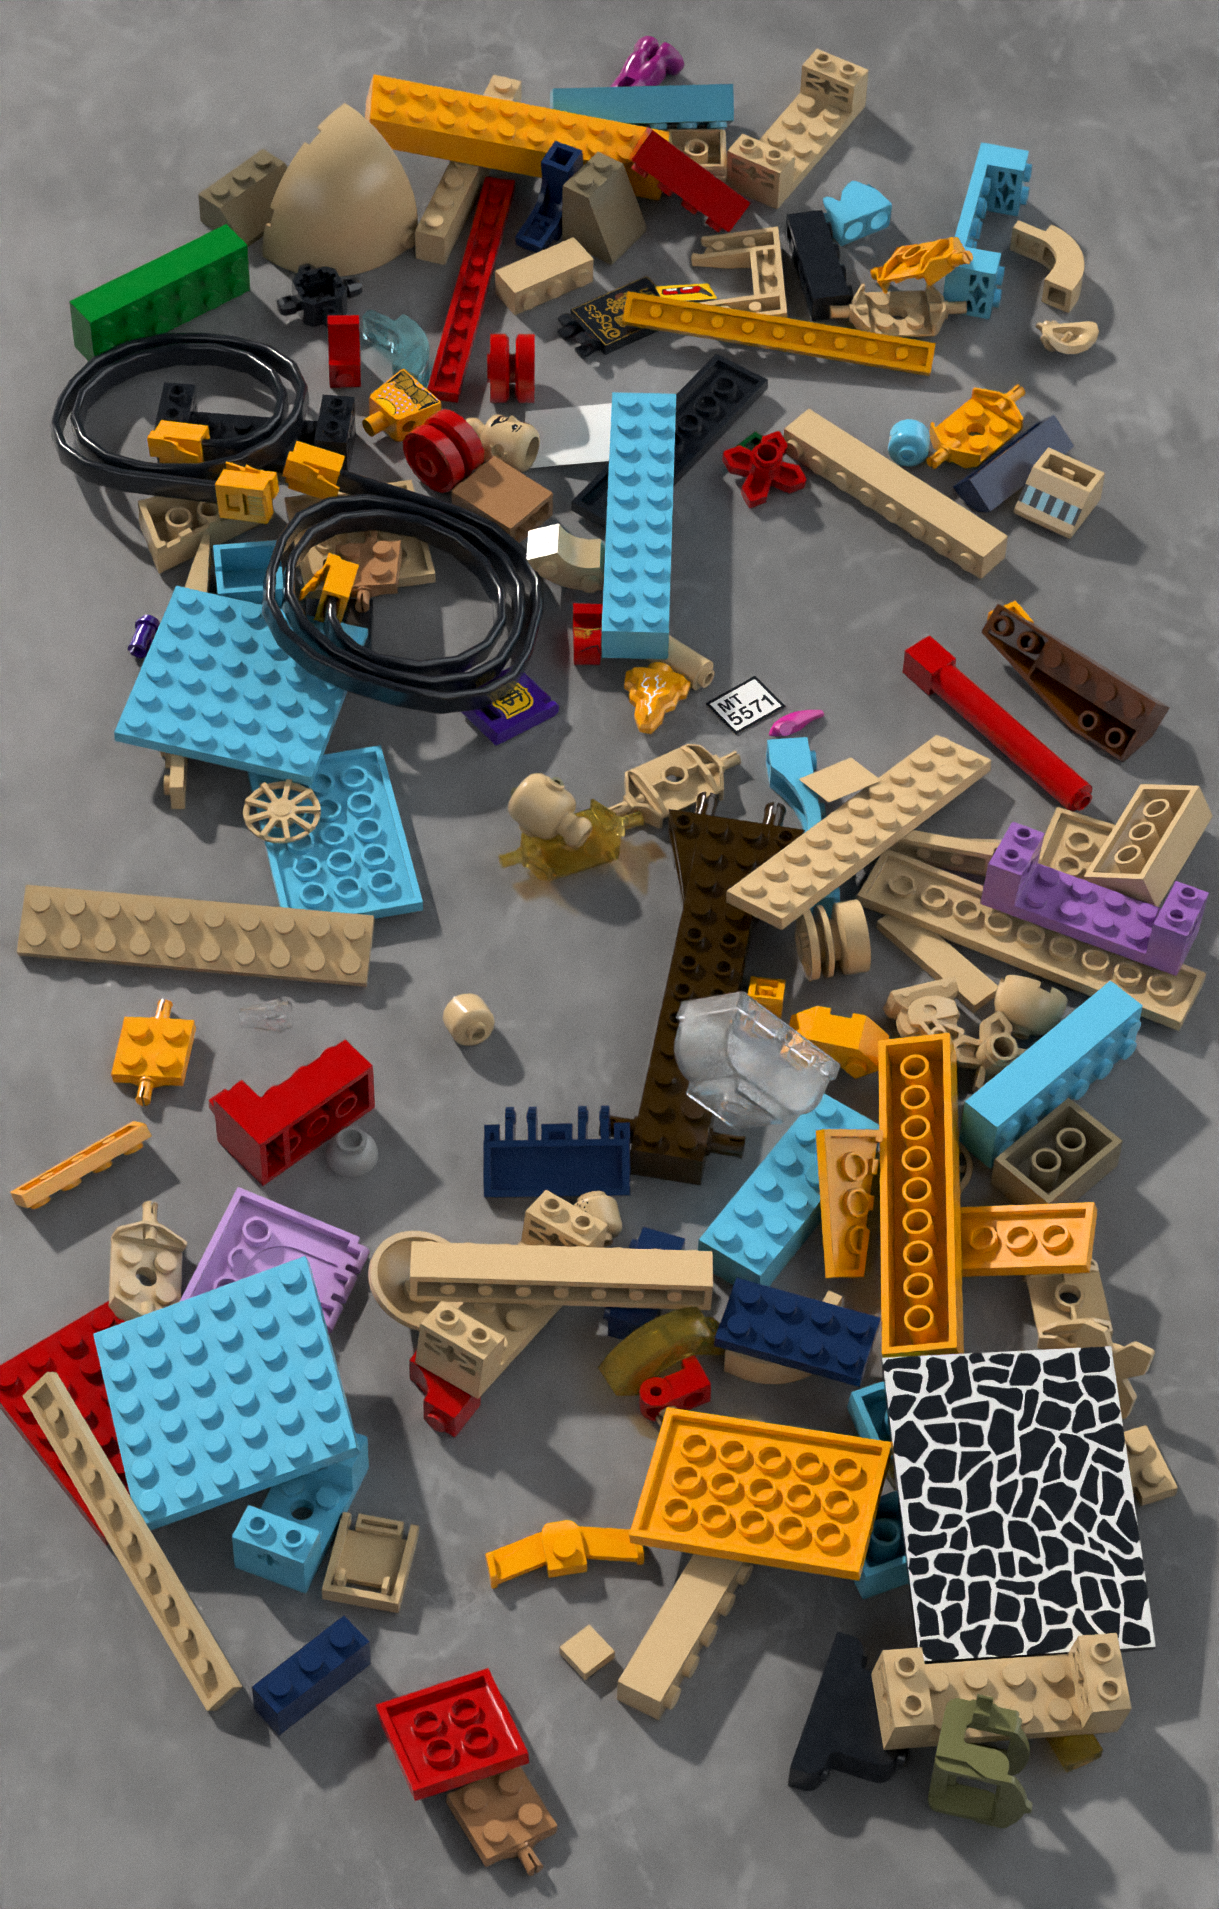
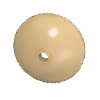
[368,1231,463,1331]

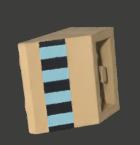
[1014,447,1105,539]

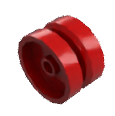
[487,334,535,403]
[403,409,484,493]

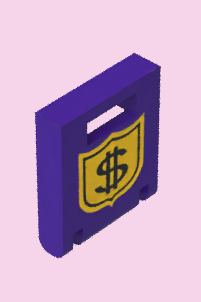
[461,665,559,746]

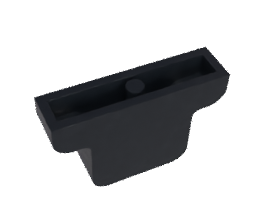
[788,1631,909,1791]

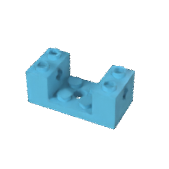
[232,1432,369,1594]

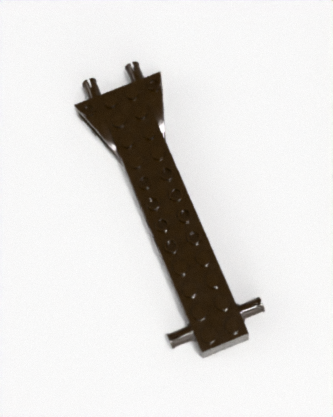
[599,792,805,1186]

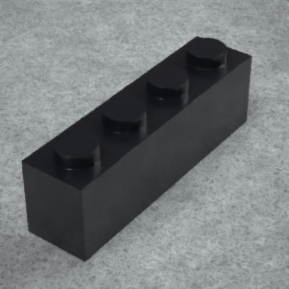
[785,210,854,321]

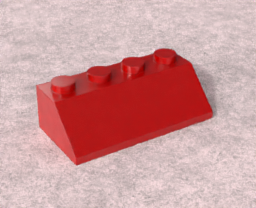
[628,127,751,233]

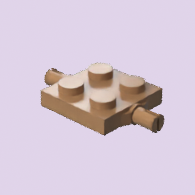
[335,530,403,612]
[446,1766,557,1876]

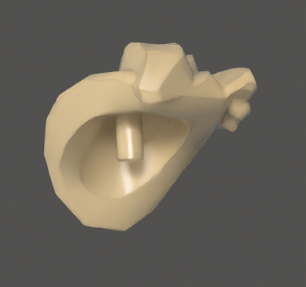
[1035,320,1099,354]

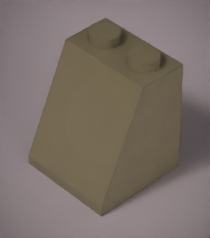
[562,152,647,265]

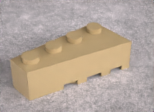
[138,469,274,574]

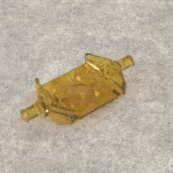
[498,799,644,881]

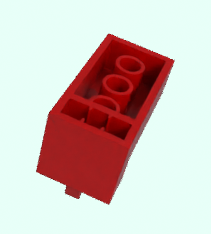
[209,1039,375,1186]

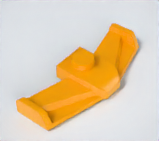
[484,1520,644,1589]

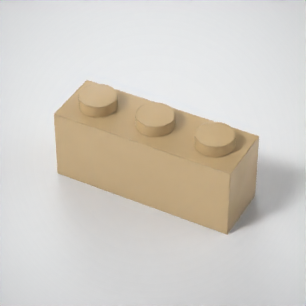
[495,237,594,315]

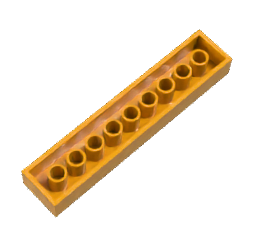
[365,74,669,200]
[878,1033,964,1358]

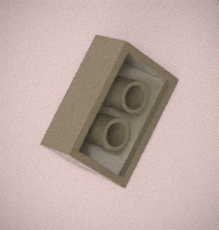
[198,149,288,247]

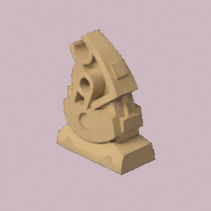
[883,976,964,1041]

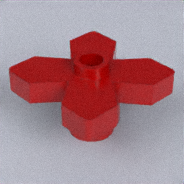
[722,431,807,508]

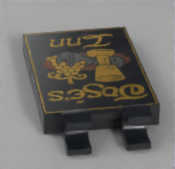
[557,275,660,358]

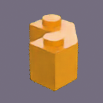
[782,1006,890,1079]

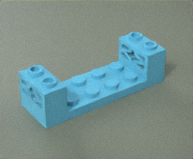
[943,142,1033,319]

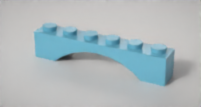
[765,737,840,921]

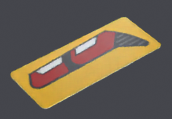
[656,283,717,301]

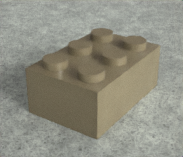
[991,1098,1123,1205]

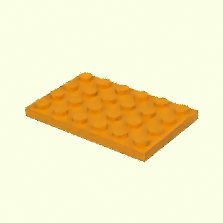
[629,1407,892,1581]

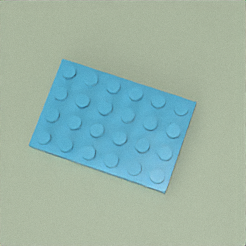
[247,745,423,919]

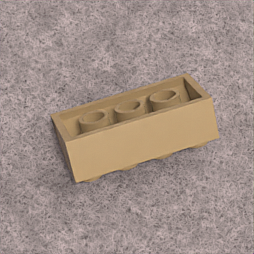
[1084,784,1213,907]

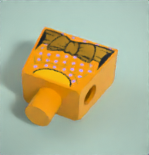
[362,369,441,442]

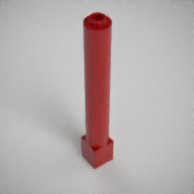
[902,635,1093,811]

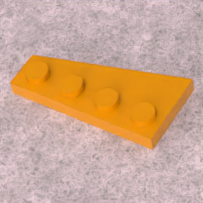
[816,1129,883,1278]

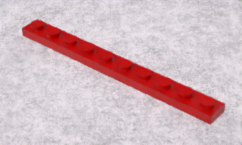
[427,177,515,403]

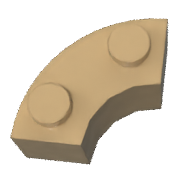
[527,524,605,593]

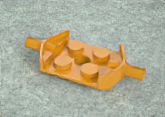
[870,237,973,294]
[926,384,1025,469]

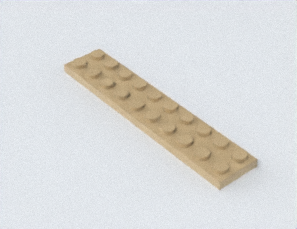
[726,735,991,930]
[857,849,1206,1031]
[17,885,375,987]

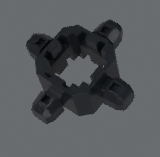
[277,263,363,328]

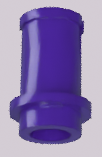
[128,615,160,658]

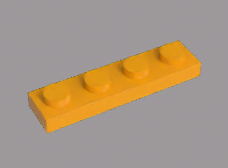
[10,1121,152,1209]

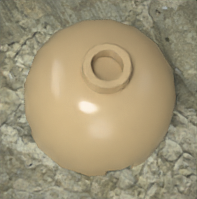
[994,975,1068,1039]

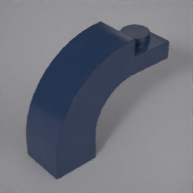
[515,141,583,253]

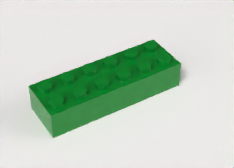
[69,224,250,361]

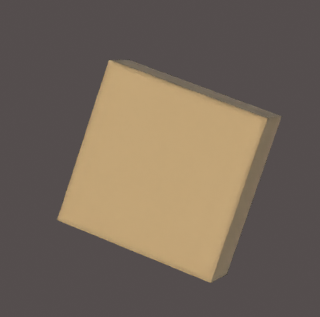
[559,1624,615,1680]

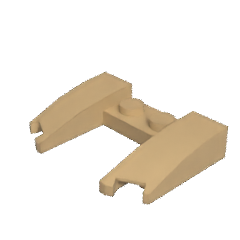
[691,226,788,318]

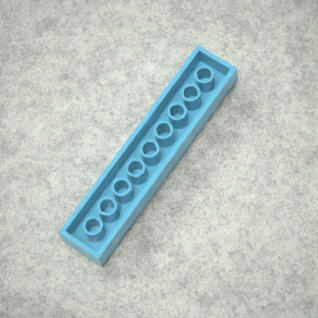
[602,392,676,659]

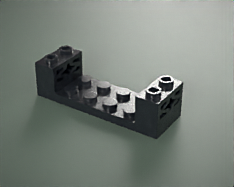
[154,382,356,474]

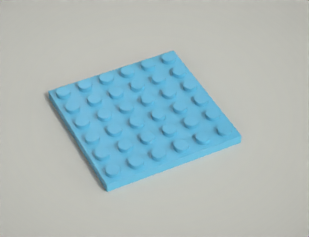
[114,586,368,786]
[93,1256,361,1531]

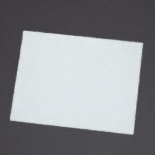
[525,403,612,468]

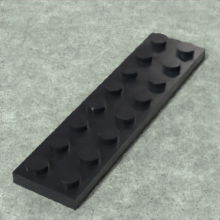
[571,354,768,529]

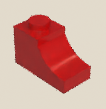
[327,315,361,388]
[409,1351,481,1437]

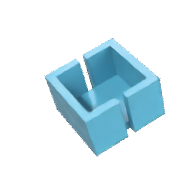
[213,540,283,609]

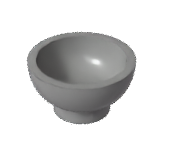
[326,1127,378,1177]

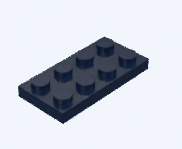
[714,1278,881,1387]

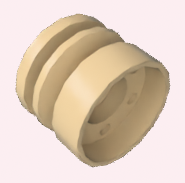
[795,899,871,981]

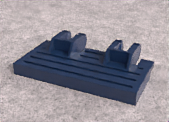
[483,1105,631,1198]

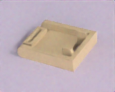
[322,1512,419,1613]

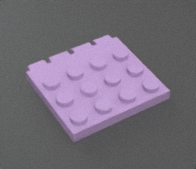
[180,1187,370,1334]

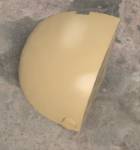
[263,103,418,276]

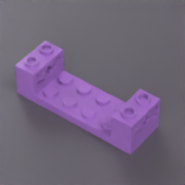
[980,822,1209,976]

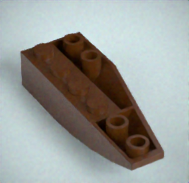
[981,604,1170,762]

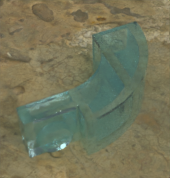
[362,309,430,388]

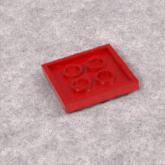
[376,1668,529,1801]

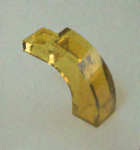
[597,1306,726,1396]

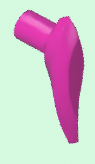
[768,710,824,737]

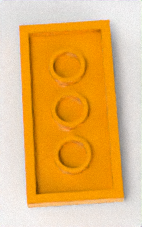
[960,1202,1098,1277]

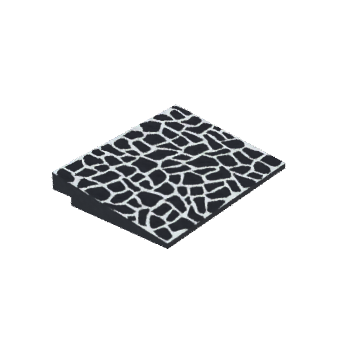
[881,1346,1156,1664]

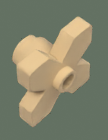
[952,1011,1027,1093]
[1076,1319,1155,1419]

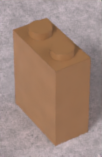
[451,456,553,543]

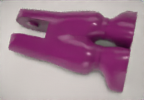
[610,36,685,87]

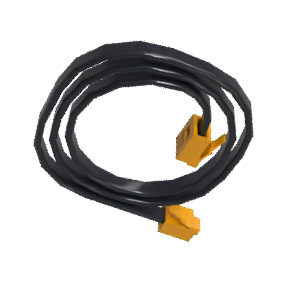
[262,441,544,714]

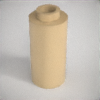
[646,635,715,690]

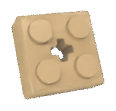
[666,129,727,184]

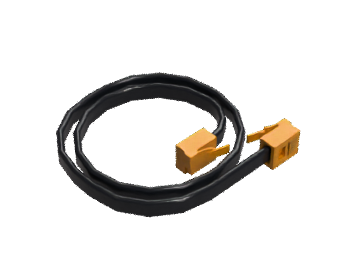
[49,333,309,524]

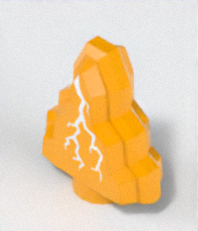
[624,662,691,734]

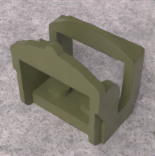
[928,1694,1033,1828]

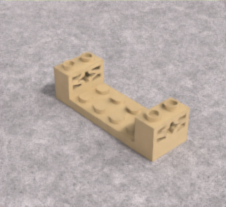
[726,49,869,209]
[415,1190,608,1399]
[871,1633,1132,1750]

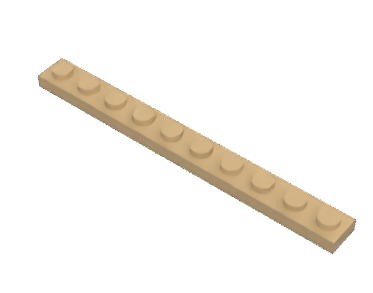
[23,1372,243,1711]

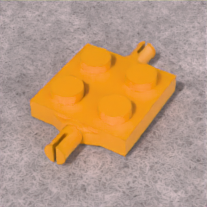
[111,999,196,1106]

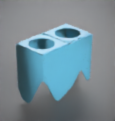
[823,180,892,246]

